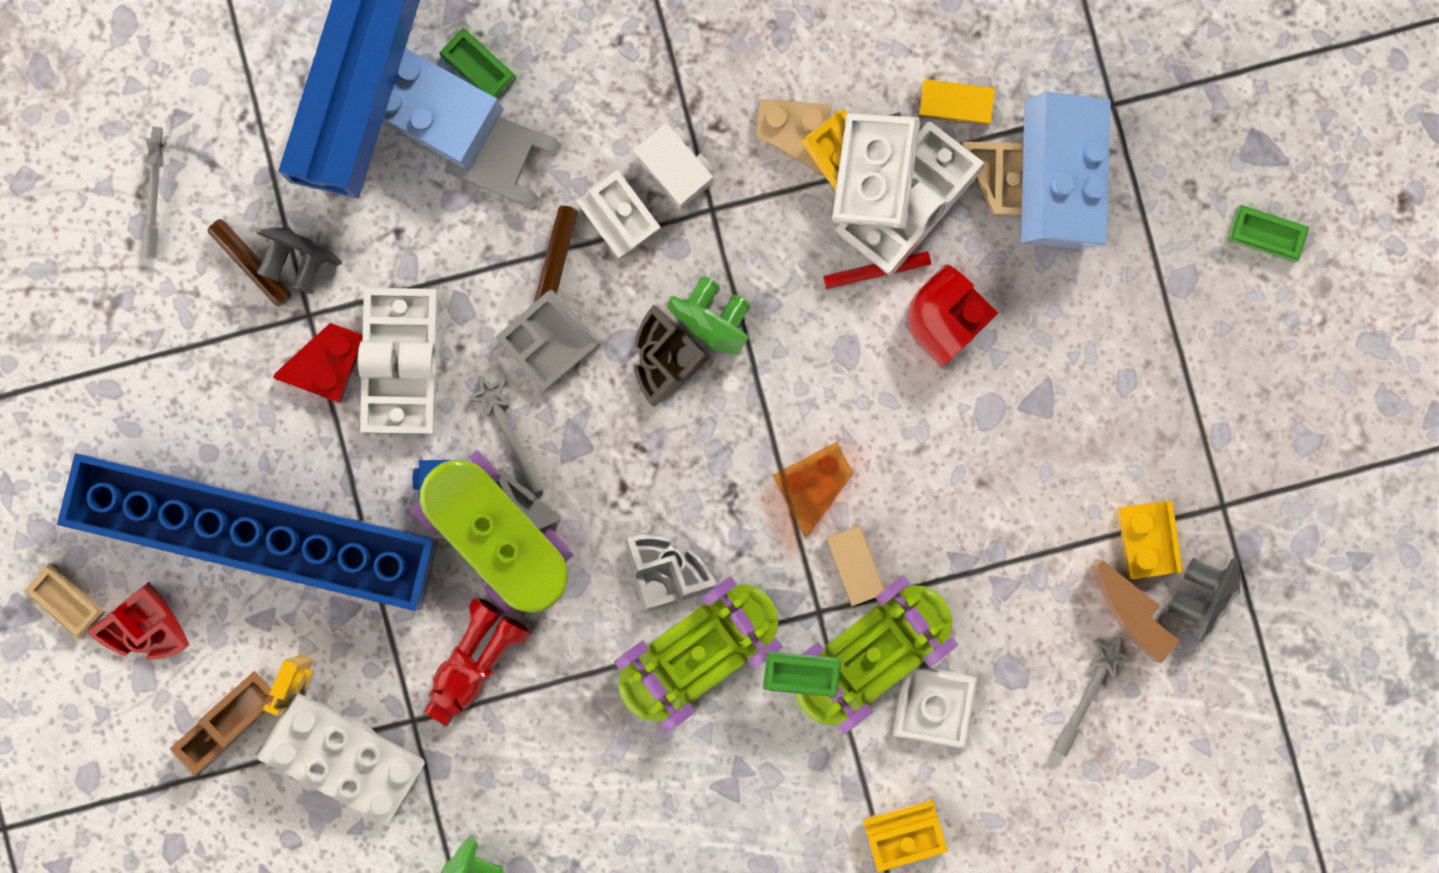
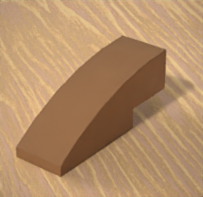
[1091,559,1180,664]
[170,671,274,778]

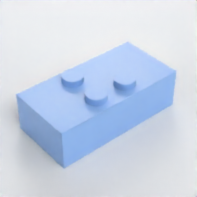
[382,48,504,171]
[1021,91,1111,249]

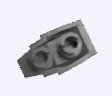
[255,226,342,295]
[1168,558,1241,643]

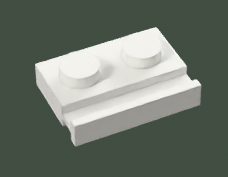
[576,170,661,260]

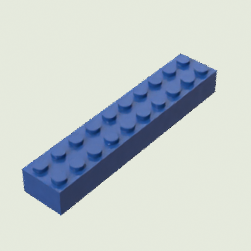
[57,453,439,611]

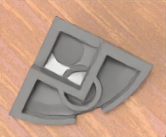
[625,535,717,613]

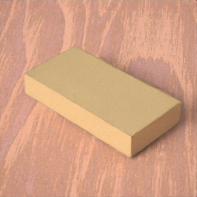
[826,525,884,606]
[24,564,105,639]

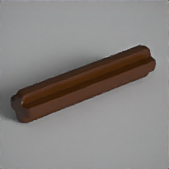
[534,205,578,303]
[207,219,292,307]

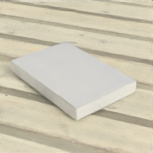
[832,113,920,229]

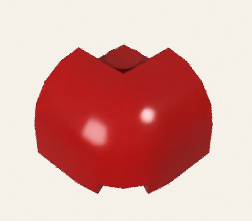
[907,264,998,368]

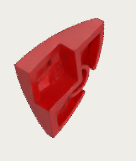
[88,582,189,660]

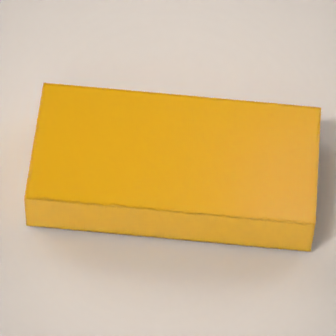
[919,79,995,126]

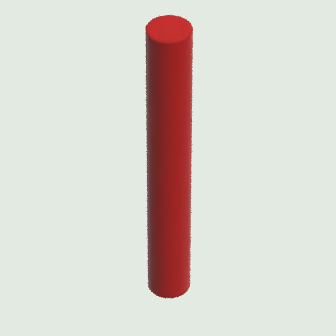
[823,251,931,290]

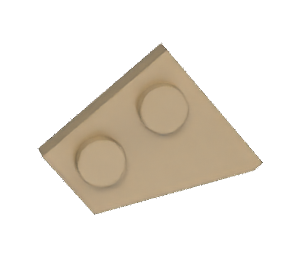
[756,99,831,176]
[962,141,1024,217]

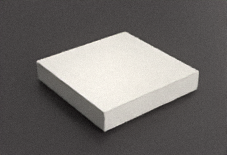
[892,666,977,749]

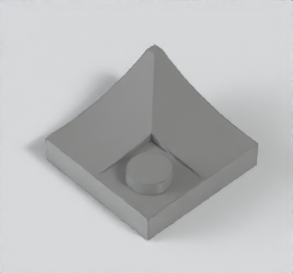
[496,289,602,392]

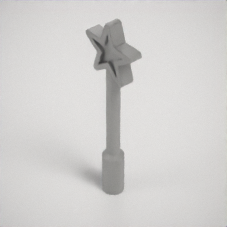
[142,127,167,257]
[469,376,546,494]
[1053,637,1131,757]

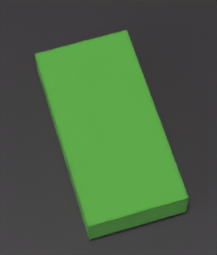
[439,27,517,99]
[1227,205,1309,263]
[762,651,842,697]

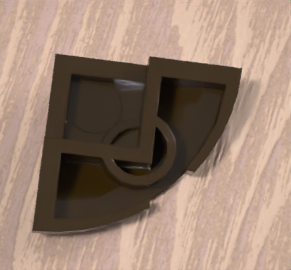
[634,305,711,407]

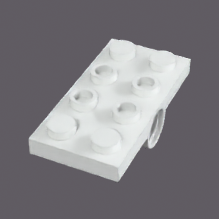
[835,121,985,277]
[358,288,438,434]
[258,693,425,826]

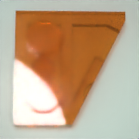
[772,442,853,537]

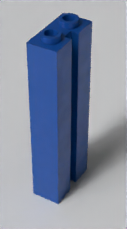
[278,0,420,199]

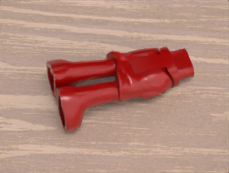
[424,596,532,726]

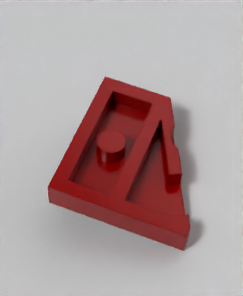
[273,323,363,404]

